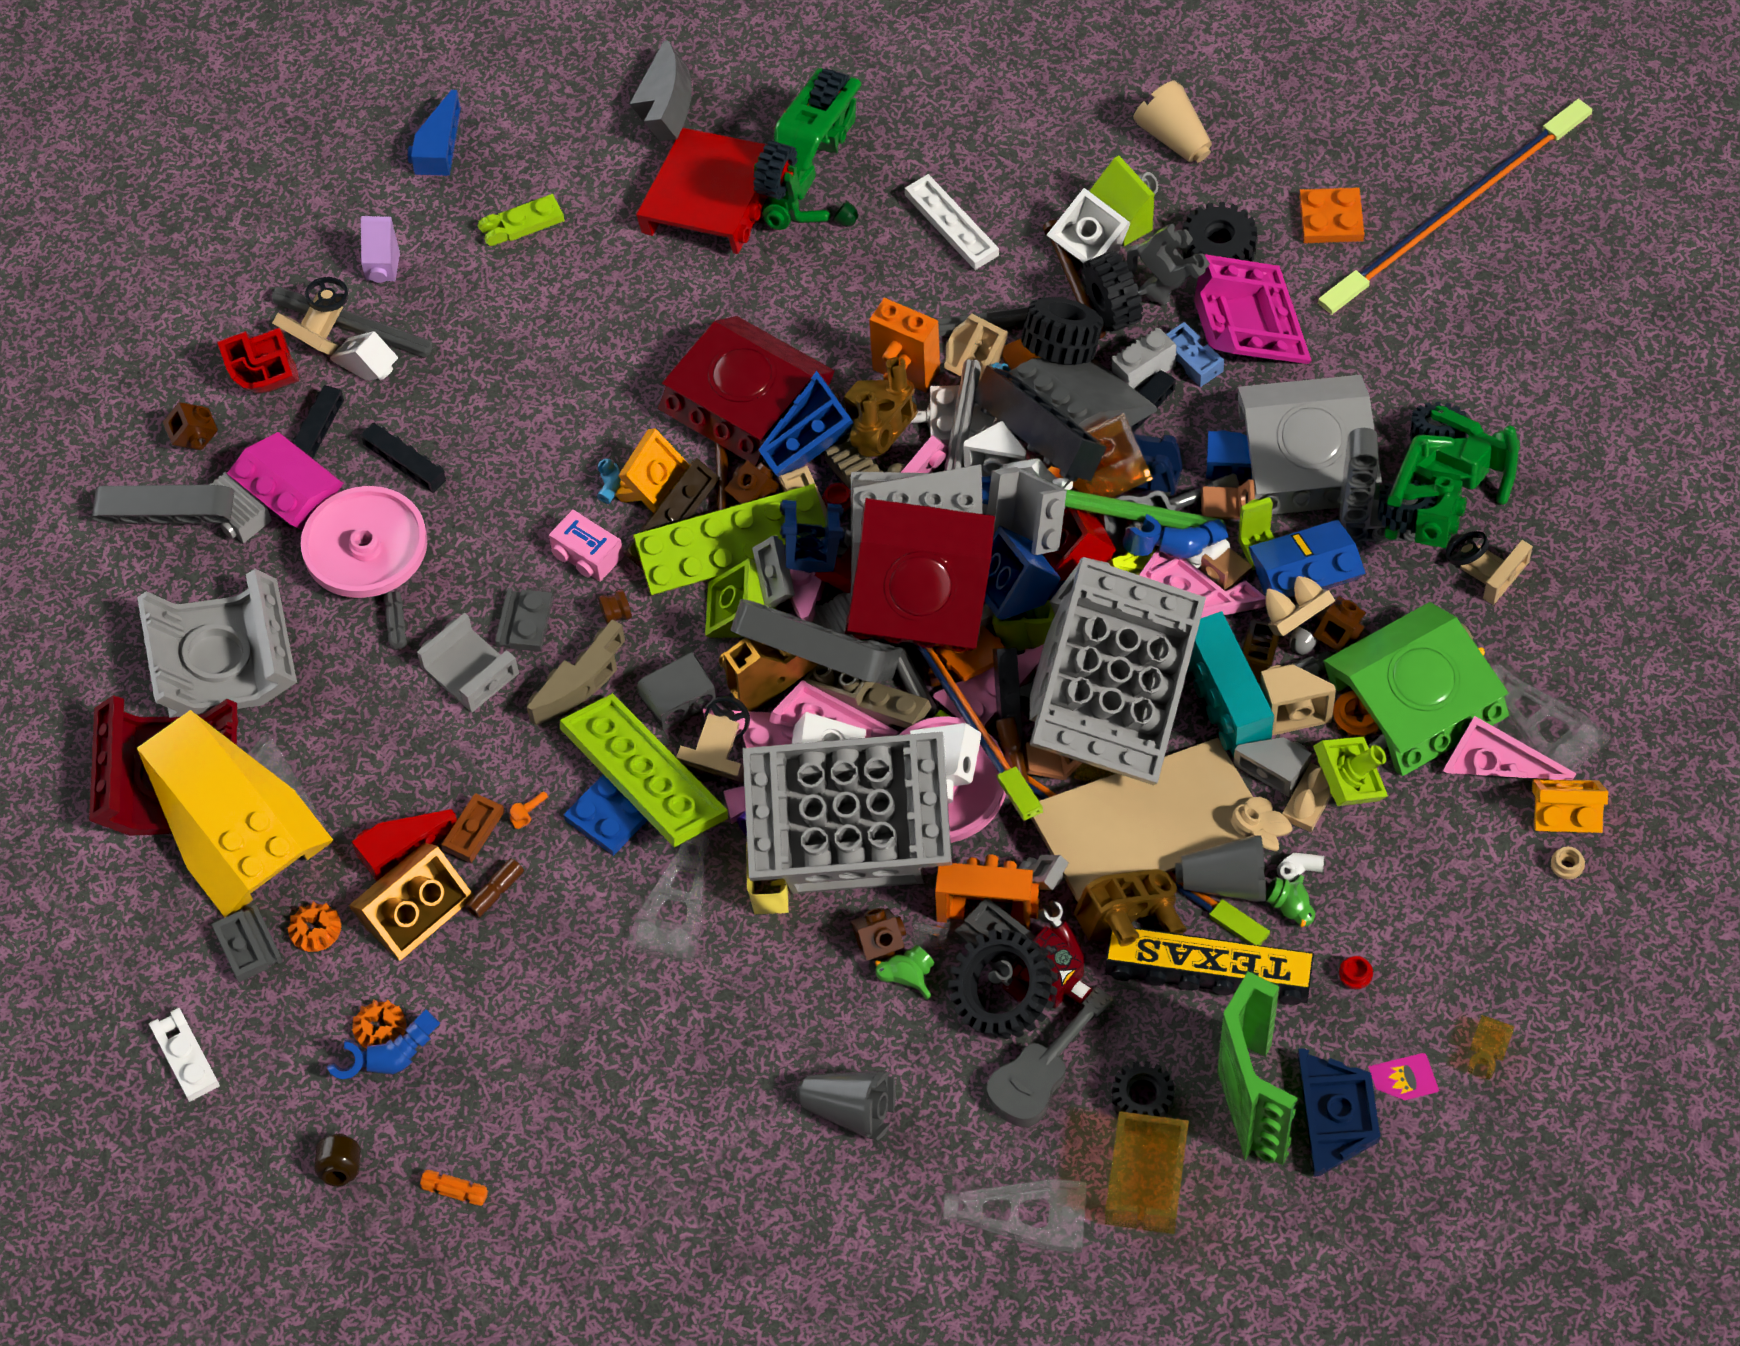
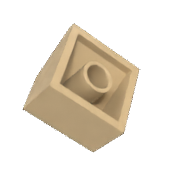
[1260,664,1336,735]

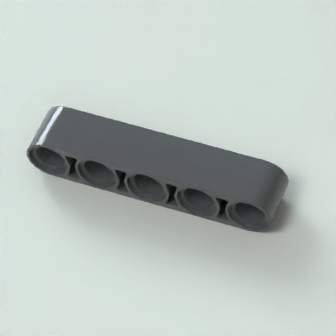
[91,485,235,524]

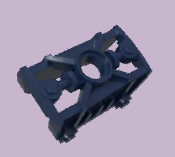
[1094,432,1182,495]
[780,500,845,573]

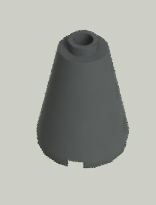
[1175,835,1266,902]
[796,1070,896,1140]

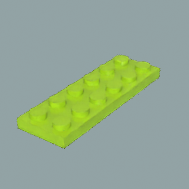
[633,484,825,596]
[560,693,728,847]

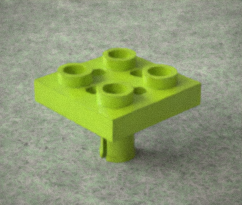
[1313,736,1388,806]

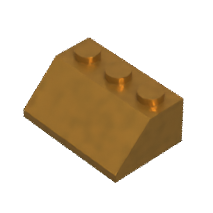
[348,842,474,961]

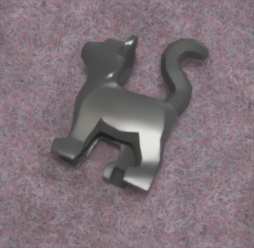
[1127,223,1210,306]

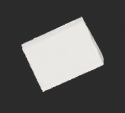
[1047,188,1131,263]
[964,421,1027,477]

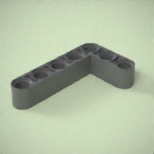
[1339,427,1415,541]
[731,599,903,683]

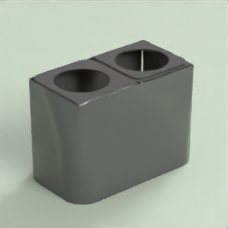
[637,652,716,731]

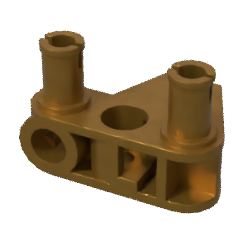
[844,357,918,457]
[718,612,818,712]
[1074,869,1187,947]

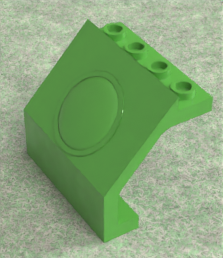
[1323,602,1510,776]
[1217,971,1298,1165]

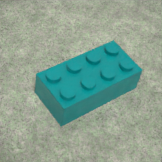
[1187,611,1274,758]

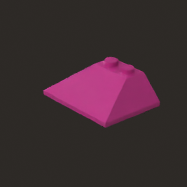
[1194,254,1312,364]

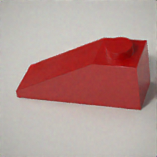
[351,809,457,881]

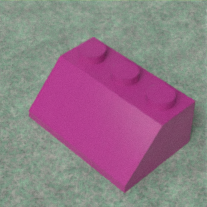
[227,432,344,531]

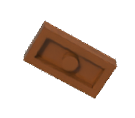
[441,793,505,863]

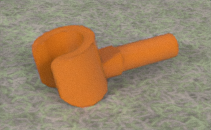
[510,791,548,829]

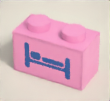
[549,509,624,582]

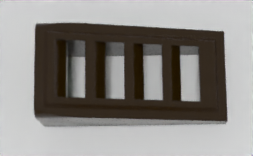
[1242,619,1280,684]

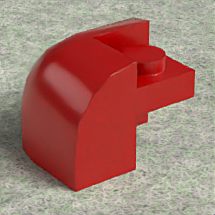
[217,328,299,393]

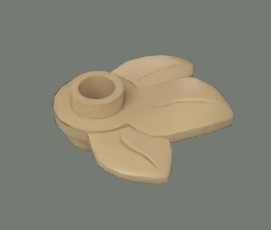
[1231,797,1293,851]

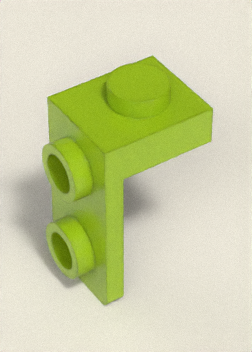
[1238,497,1275,571]

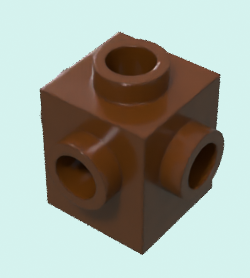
[163,402,218,450]
[724,460,780,504]
[1313,596,1366,652]
[851,907,906,961]

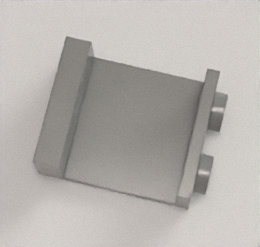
[987,467,1067,555]
[417,612,519,713]

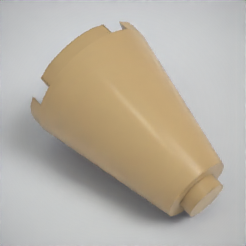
[1133,81,1212,163]

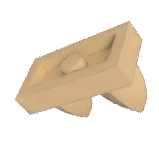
[1266,576,1335,636]
[1282,763,1332,832]

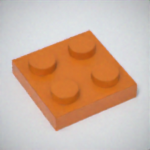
[1299,188,1365,243]

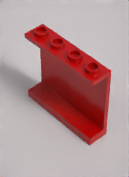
[636,128,768,254]

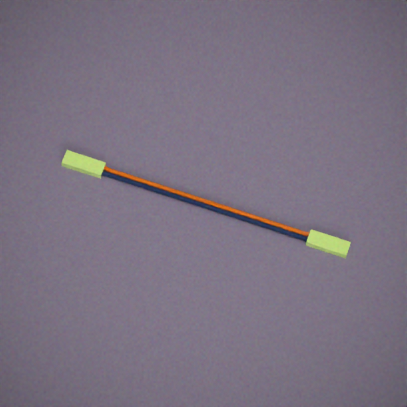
[1318,98,1593,315]

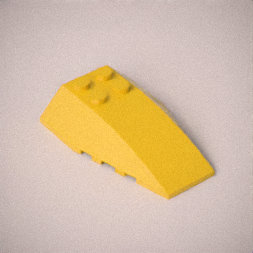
[137,710,333,918]

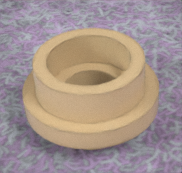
[1551,847,1585,879]

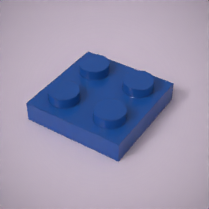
[564,774,647,856]

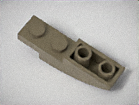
[527,620,625,725]
[804,664,931,729]

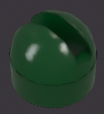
[833,200,859,227]

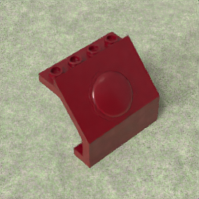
[658,316,835,465]
[845,498,995,652]
[89,695,238,836]

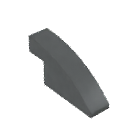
[630,40,692,141]

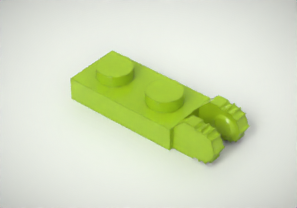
[477,194,565,246]

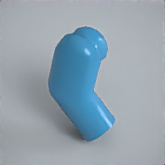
[597,458,621,504]

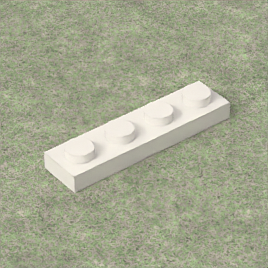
[905,174,999,270]

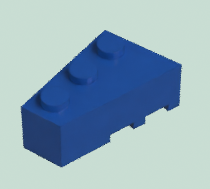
[759,371,854,478]

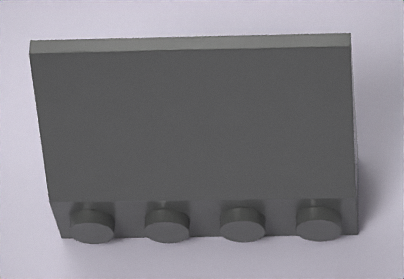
[1009,358,1157,443]

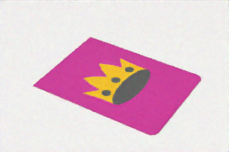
[1368,1053,1439,1102]

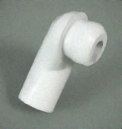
[1186,539,1230,569]
[1277,853,1324,881]

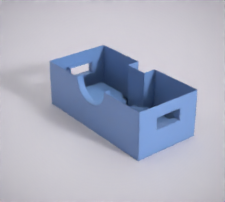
[1166,322,1224,387]

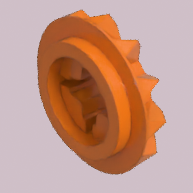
[1333,690,1379,737]
[287,901,341,952]
[352,999,406,1049]

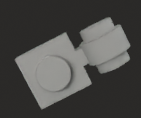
[1018,855,1069,890]

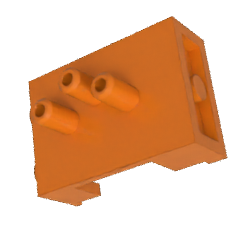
[869,298,940,393]
[935,854,1039,930]

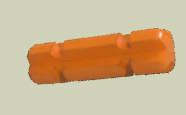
[420,1169,488,1206]

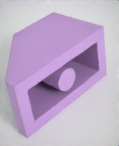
[361,216,400,283]

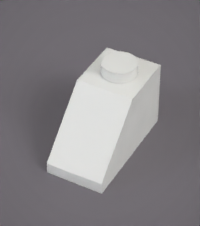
[330,331,398,381]

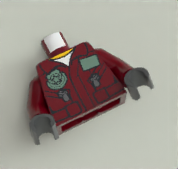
[988,901,1092,1008]

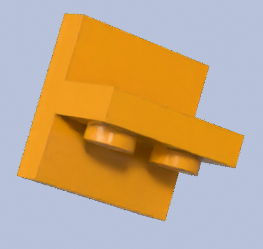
[614,428,689,512]
[1532,779,1608,833]

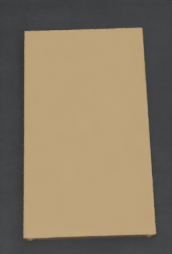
[1031,738,1253,902]

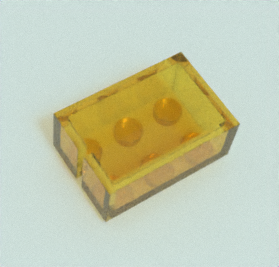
[1105,1111,1189,1234]

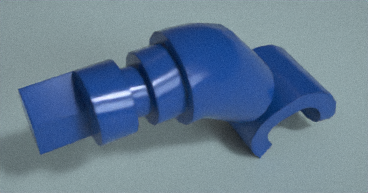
[1123,514,1228,559]
[327,1009,441,1079]

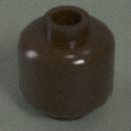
[314,1133,361,1187]

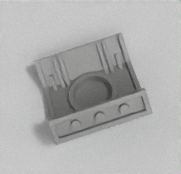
[1238,375,1382,514]
[137,569,297,718]

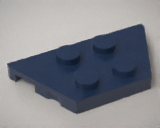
[1297,1048,1380,1177]

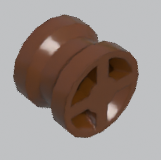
[598,589,632,625]

